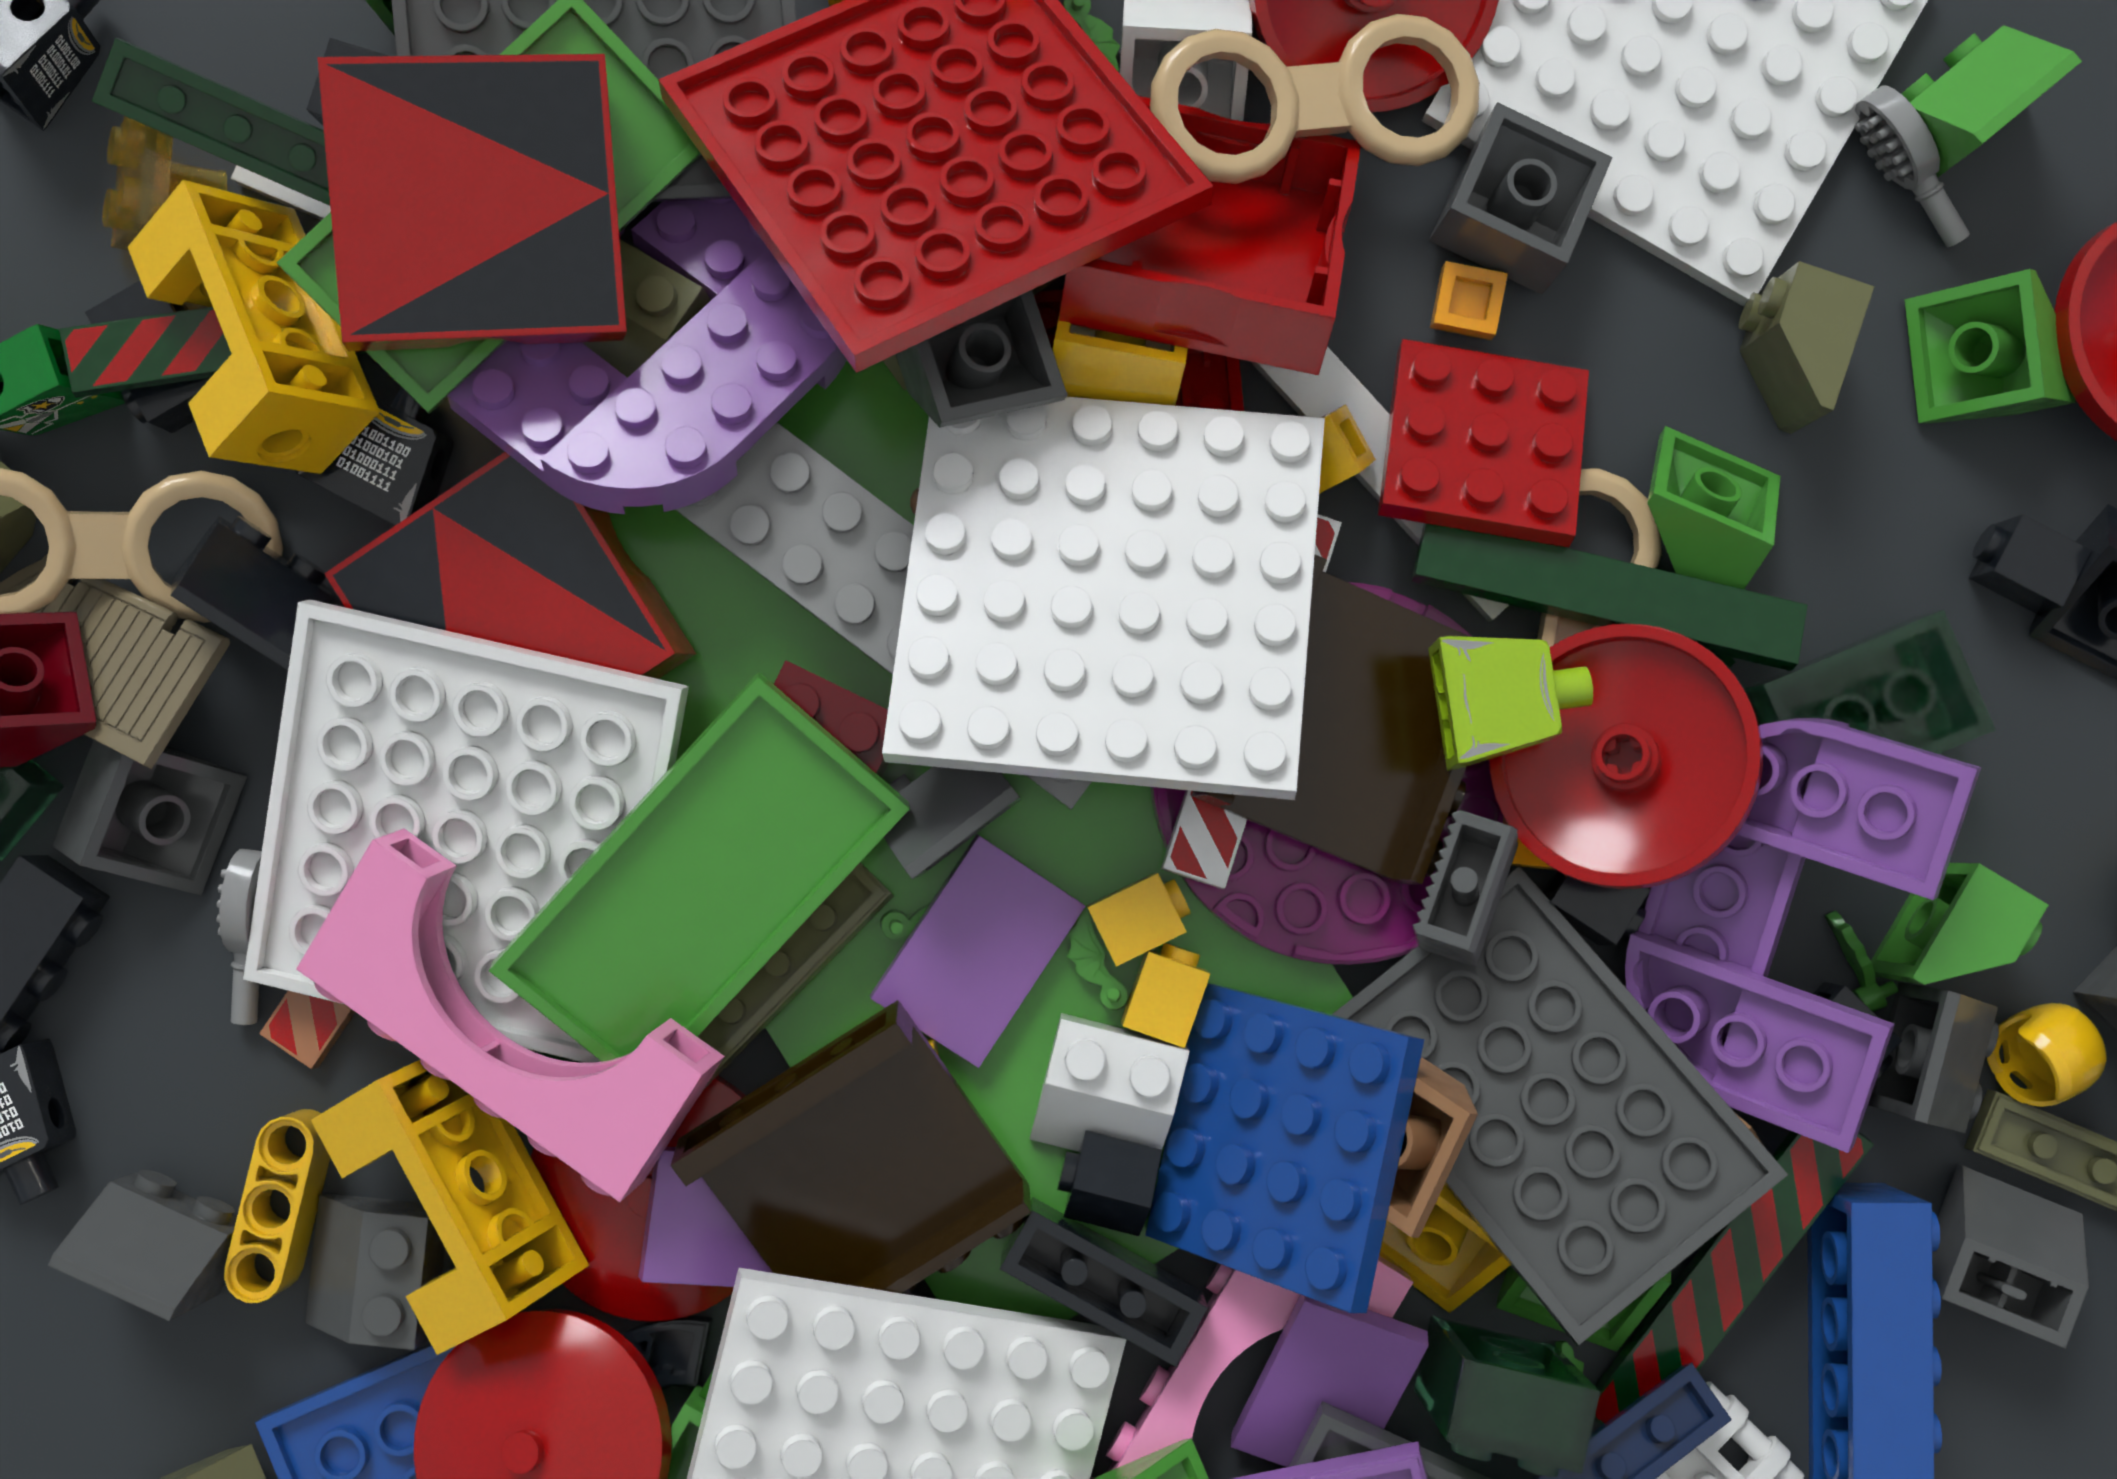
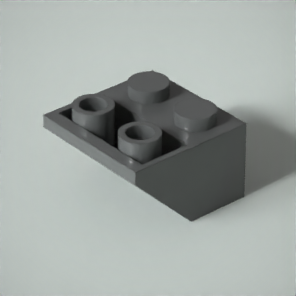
[1932,1164,2089,1349]

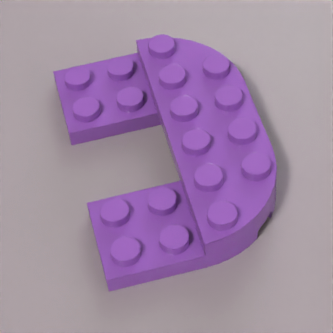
[447,199,847,514]
[1625,718,1981,1153]

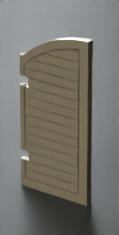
[0,553,230,770]

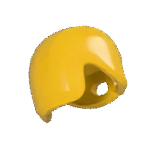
[1987,1003,2107,1107]

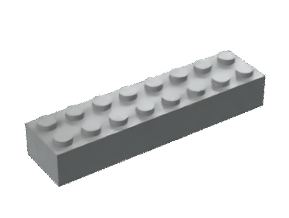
[675,423,1092,810]

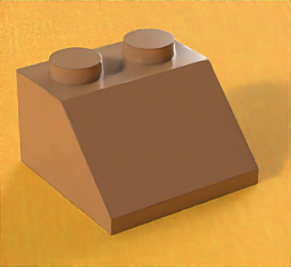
[1387,1057,1478,1238]

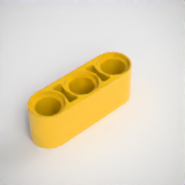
[224,1109,330,1303]

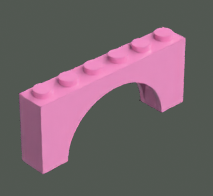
[296,828,725,1202]
[1090,1255,1413,1479]

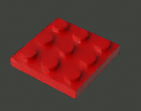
[1378,339,1589,548]

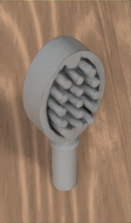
[1854,85,1970,248]
[216,849,262,1025]

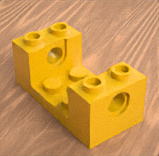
[127,180,380,474]
[311,1060,589,1355]

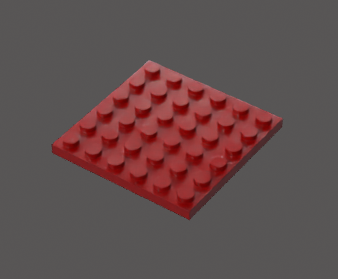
[658,0,1214,373]

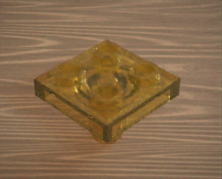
[102,116,227,251]

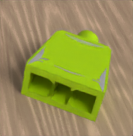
[1428,636,1593,771]

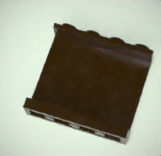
[1191,554,1503,885]
[670,1000,1031,1295]

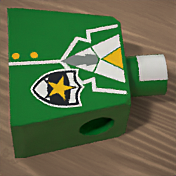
[0,324,125,436]

